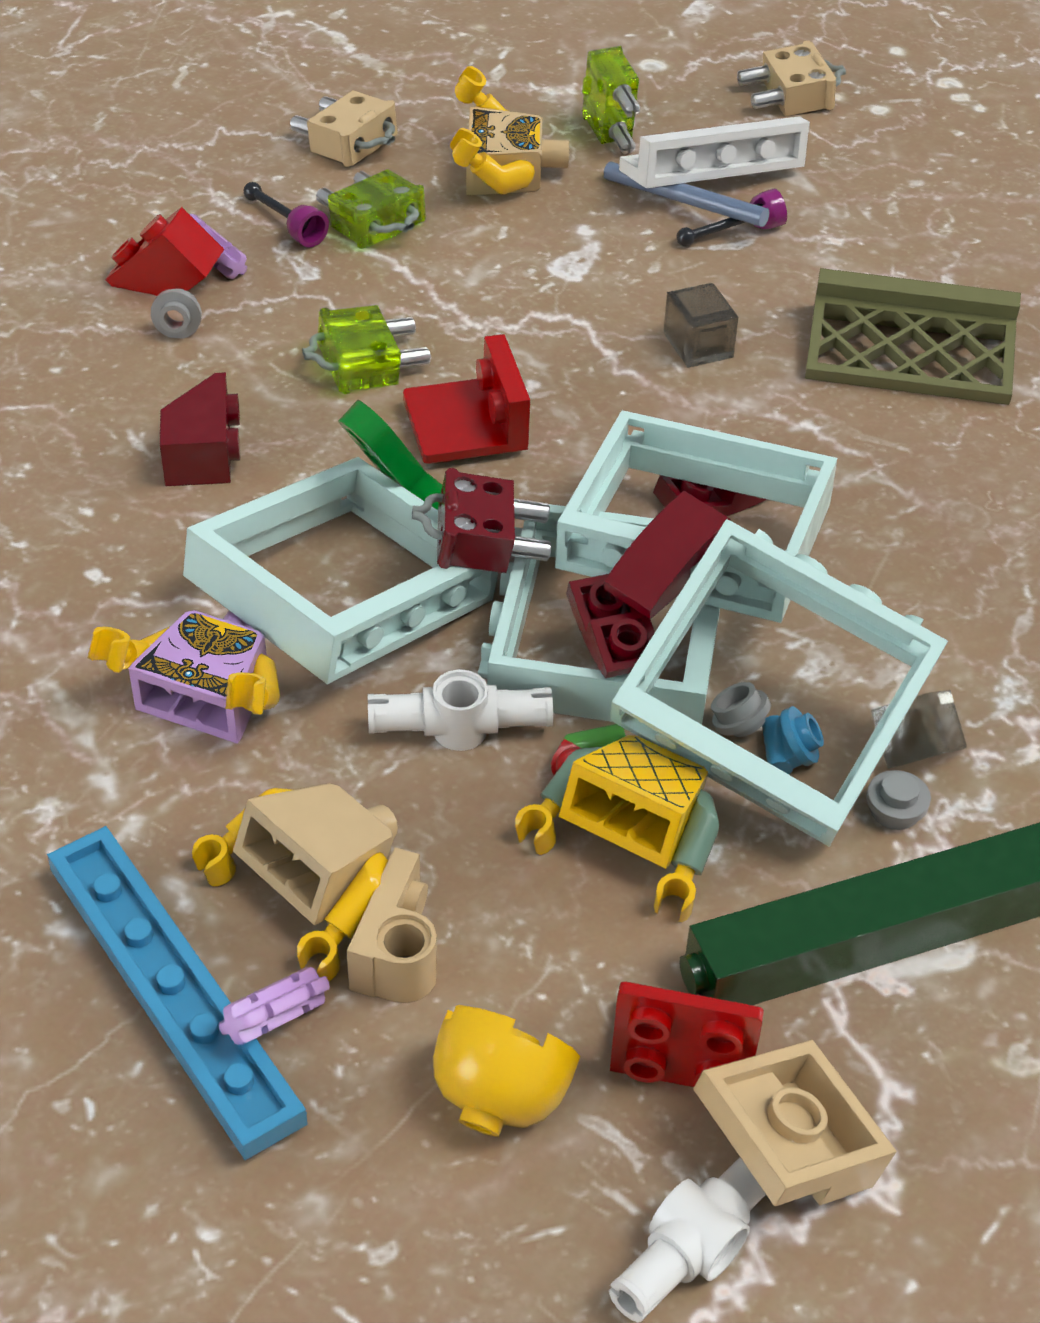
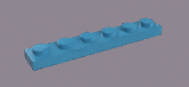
[47,826,308,1160]

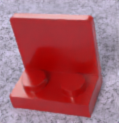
[403,334,530,464]
[610,982,764,1087]

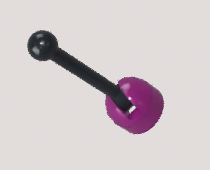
[243,182,329,247]
[676,188,787,247]

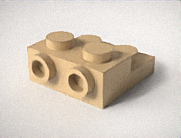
[693,1040,897,1206]

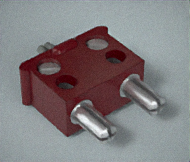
[412,468,551,573]

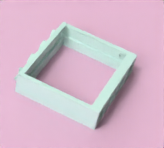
[555,410,837,623]
[183,457,498,684]
[478,504,720,725]
[610,519,948,847]

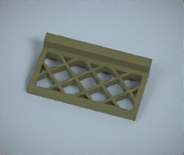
[805,268,1021,405]

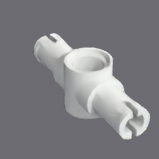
[368,669,553,751]
[609,1157,766,1323]

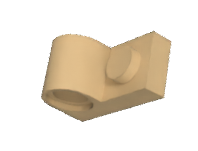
[347,847,437,1003]

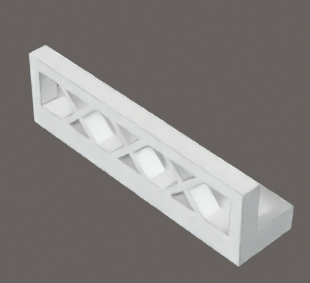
[619,116,810,188]

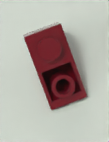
[160,372,241,486]

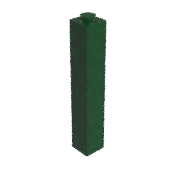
[679,822,1040,1005]

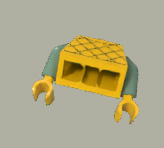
[515,735,719,923]

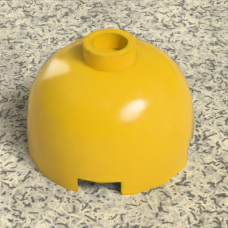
[433,1005,580,1137]

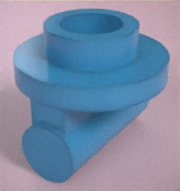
[762,706,824,774]

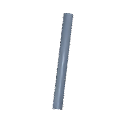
[604,161,769,227]

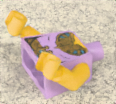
[87,610,280,744]

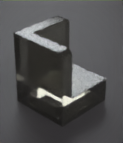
[664,283,739,368]
[871,690,967,769]

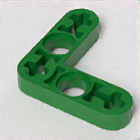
[338,400,442,510]

